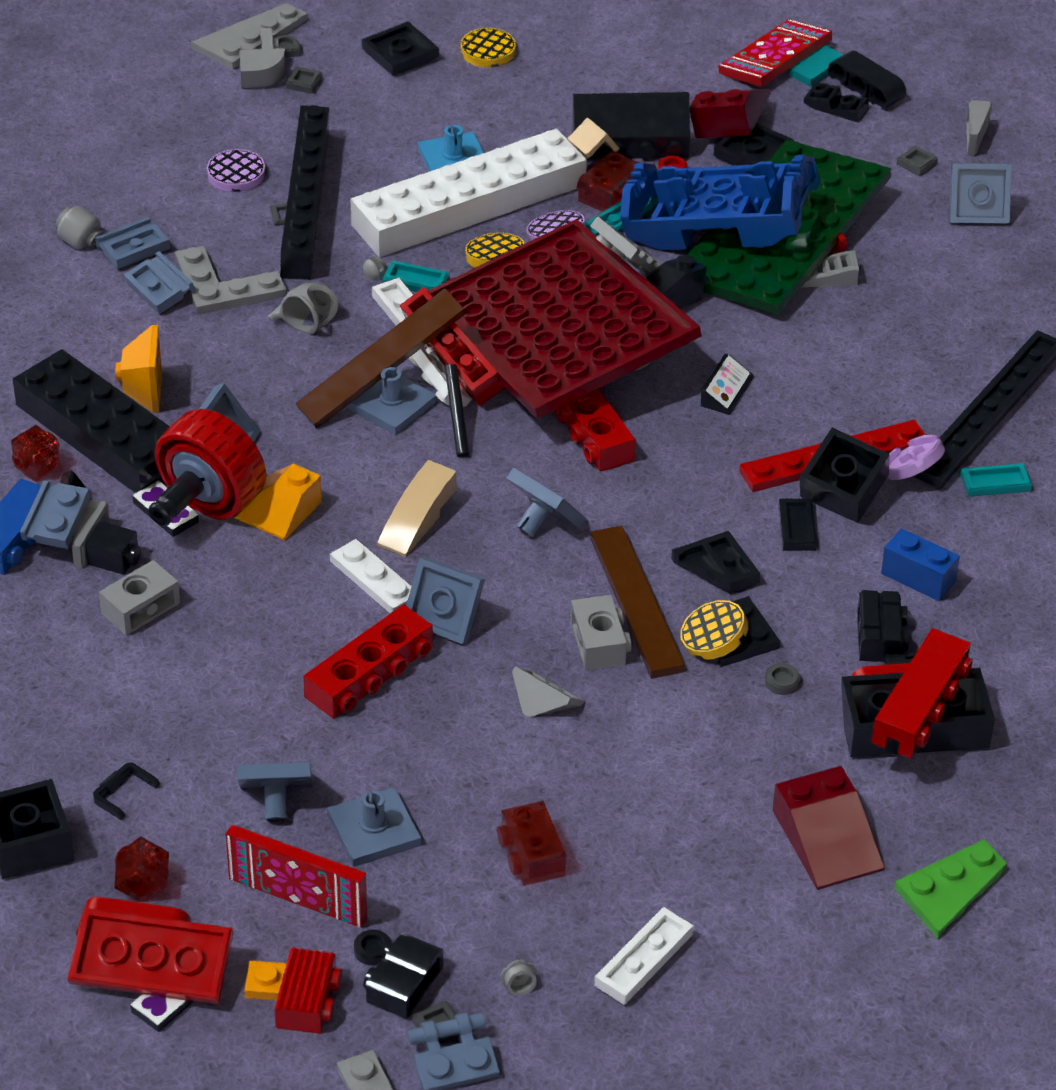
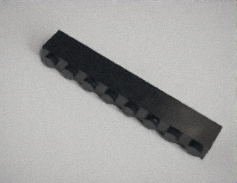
[280,105,329,280]

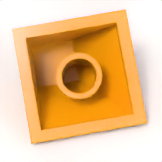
[115,325,162,413]
[233,463,322,541]

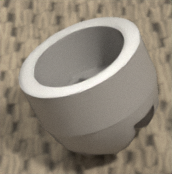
[362,256,387,281]

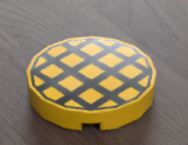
[461,28,516,67]
[465,233,524,268]
[681,600,748,660]

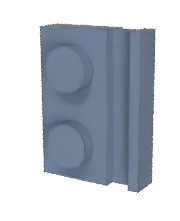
[95,217,170,270]
[124,251,195,315]
[20,480,91,549]

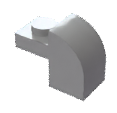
[239,27,285,89]

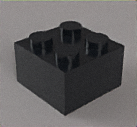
[800,427,890,523]
[0,779,74,879]

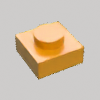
[244,961,287,1001]

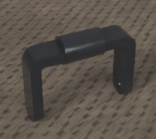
[93,762,160,820]

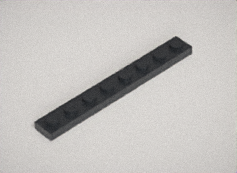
[913,330,1056,489]

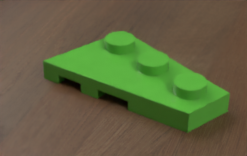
[894,839,1007,939]

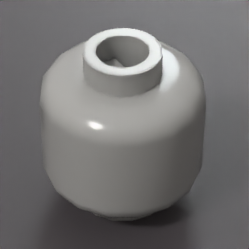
[55,206,102,250]

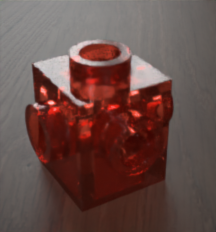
[11,424,61,482]
[114,836,169,902]

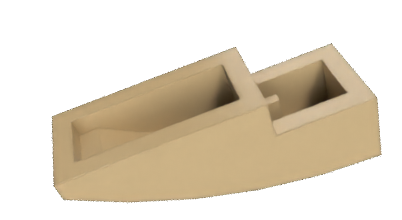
[377,460,456,557]

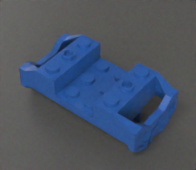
[620,155,821,251]

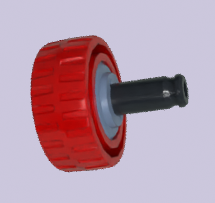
[149,409,266,526]

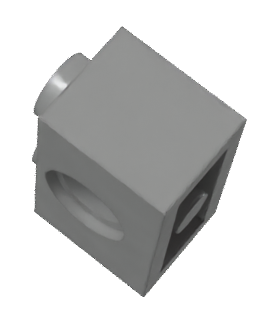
[99,560,180,636]
[570,595,631,671]

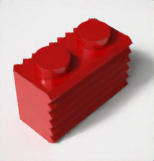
[274,947,342,1034]

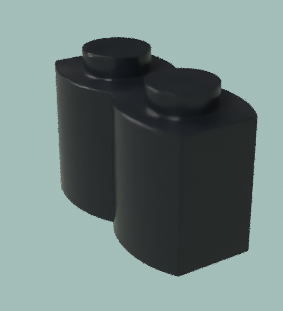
[363,933,444,1019]

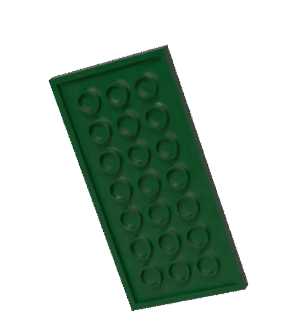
[688,140,891,315]

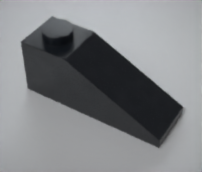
[645,255,707,307]

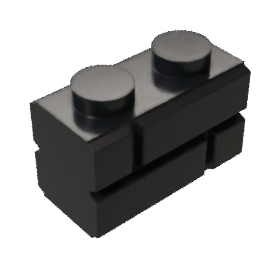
[857,590,909,662]

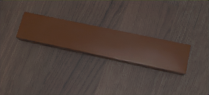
[295,288,466,428]
[590,525,684,679]

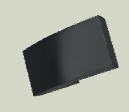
[803,83,869,122]

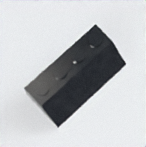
[572,92,690,160]
[841,668,995,757]

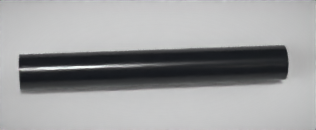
[445,364,469,457]

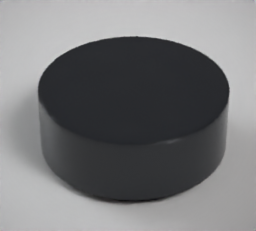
[354,930,391,966]

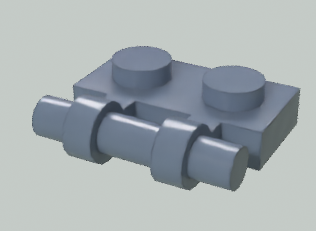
[407,1012,499,1090]

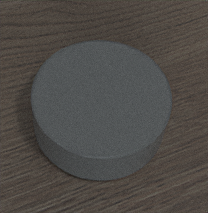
[765,663,800,695]

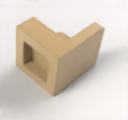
[567,118,620,159]

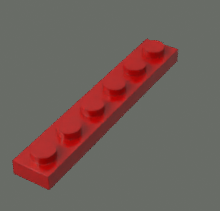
[739,419,926,492]

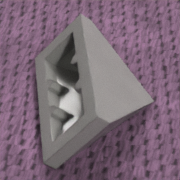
[512,666,585,717]

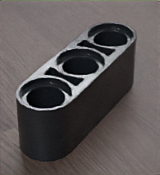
[828,50,907,110]

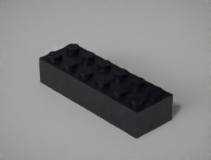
[12,349,170,493]

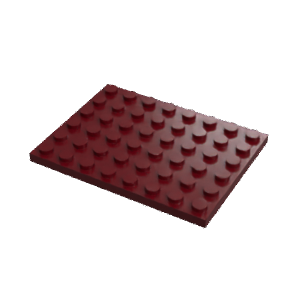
[428,219,702,419]

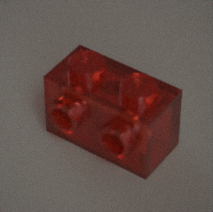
[577,151,639,212]
[497,801,566,886]

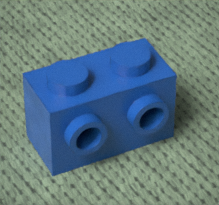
[881,528,960,601]

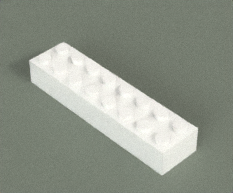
[351,129,587,257]

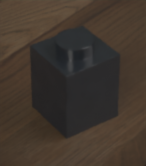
[85,521,141,575]

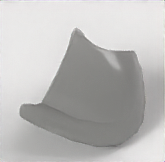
[268,282,339,335]

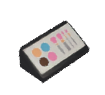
[700,353,754,415]

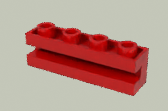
[872,628,973,759]

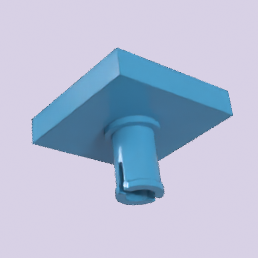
[418,124,484,172]

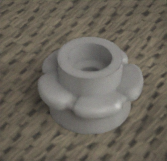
[500,960,537,996]

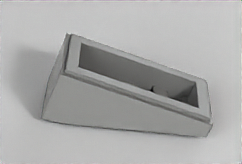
[966,100,992,156]
[801,251,859,288]
[72,500,110,569]

